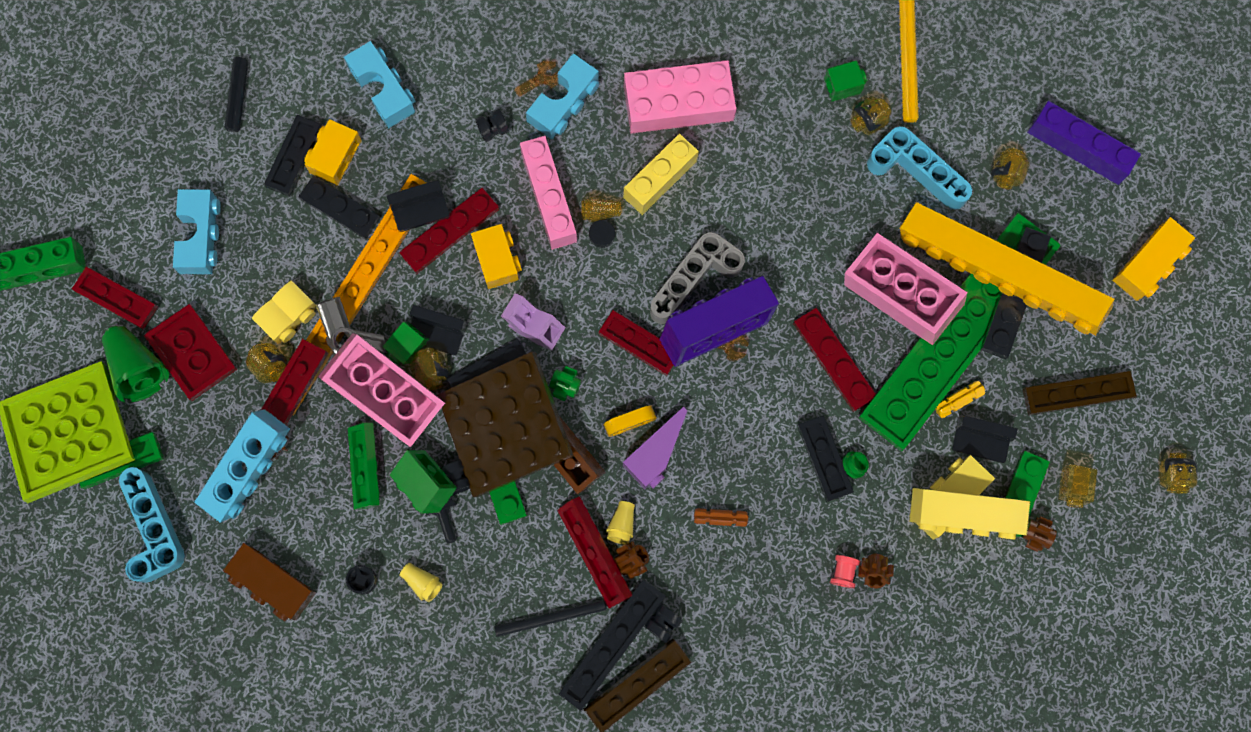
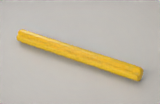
[899,0,918,123]

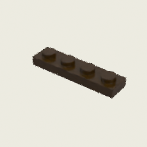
[1022,371,1137,416]
[583,638,692,732]

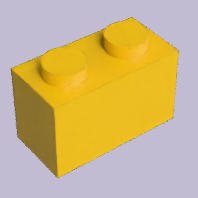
[305,119,362,186]
[471,224,522,289]

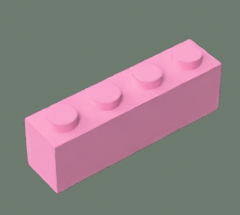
[520,136,577,250]

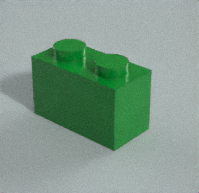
[390,450,457,514]

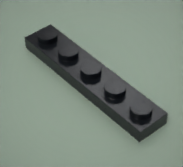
[980,227,1051,360]
[559,579,666,711]

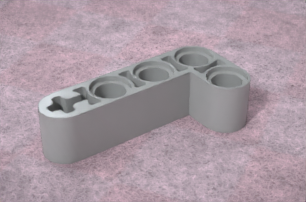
[650,232,745,324]

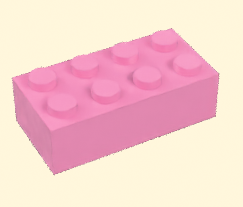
[624,61,736,133]
[844,233,967,345]
[318,333,445,447]

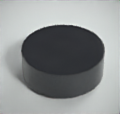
[589,220,615,248]

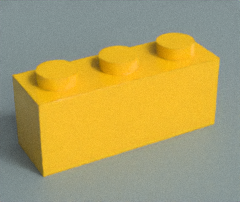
[1112,217,1195,301]

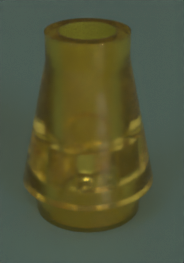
[581,196,621,223]

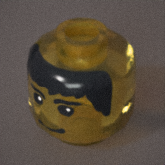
[850,96,891,136]
[991,148,1030,190]
[246,343,287,384]
[410,348,449,391]
[1159,453,1197,494]

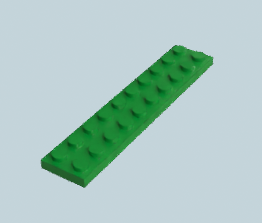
[858,213,1061,452]

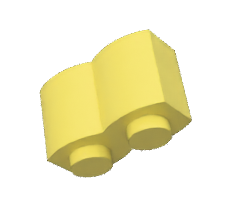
[252,280,316,344]

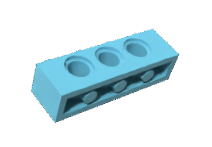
[194,409,290,522]

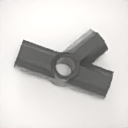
[316,297,385,356]

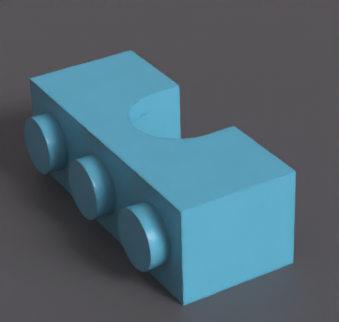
[344,41,415,128]
[526,54,600,139]
[173,190,220,274]

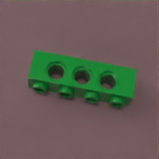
[0,237,86,291]

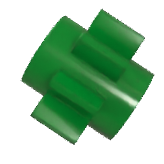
[549,366,582,401]

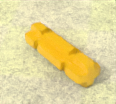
[935,381,985,418]

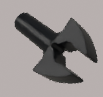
[426,498,457,544]

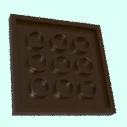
[437,352,574,498]

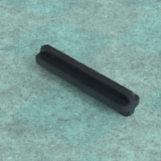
[224,56,248,132]

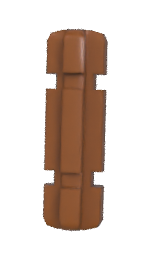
[694,508,748,527]

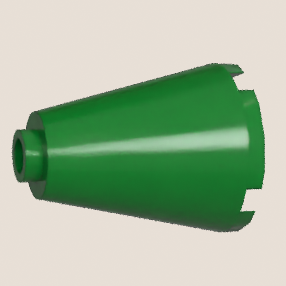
[102,326,169,402]

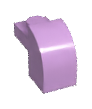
[501,293,566,350]

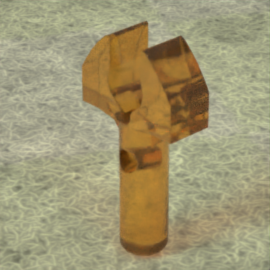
[515,61,559,97]
[717,335,749,361]

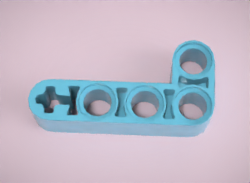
[867,126,972,210]
[119,467,185,583]

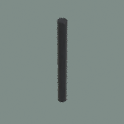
[494,599,606,637]

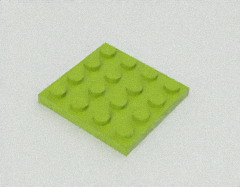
[0,361,135,503]

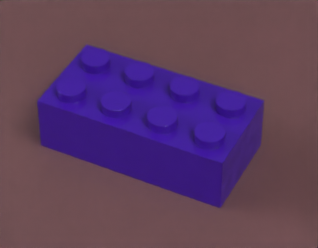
[660,276,779,367]

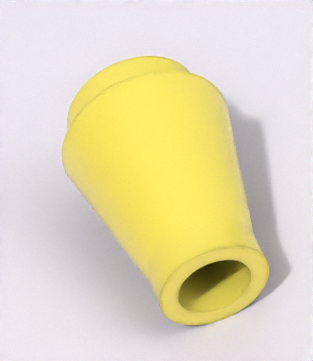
[606,501,635,544]
[400,563,442,602]

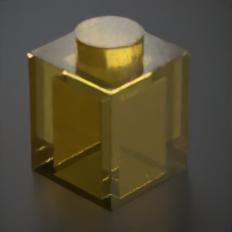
[1058,464,1098,508]

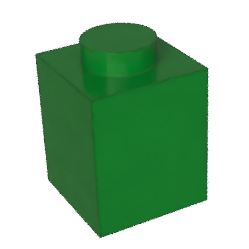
[824,61,867,102]
[383,321,429,365]

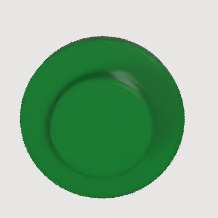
[843,451,869,479]

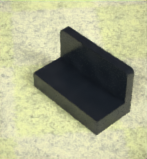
[386,180,450,232]
[409,305,467,356]
[952,415,1018,463]

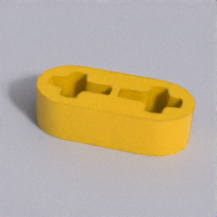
[604,405,657,437]

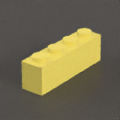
[909,488,1030,539]

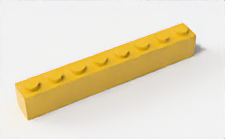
[900,202,1114,336]

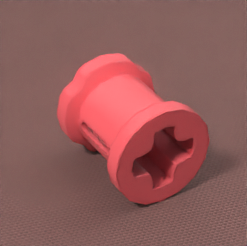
[830,555,860,589]

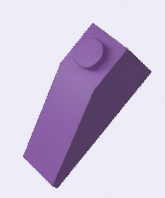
[623,407,687,489]

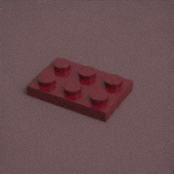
[144,304,238,401]

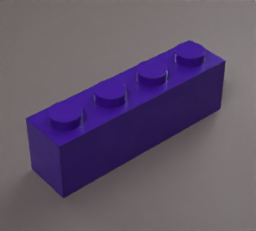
[1027,101,1141,185]

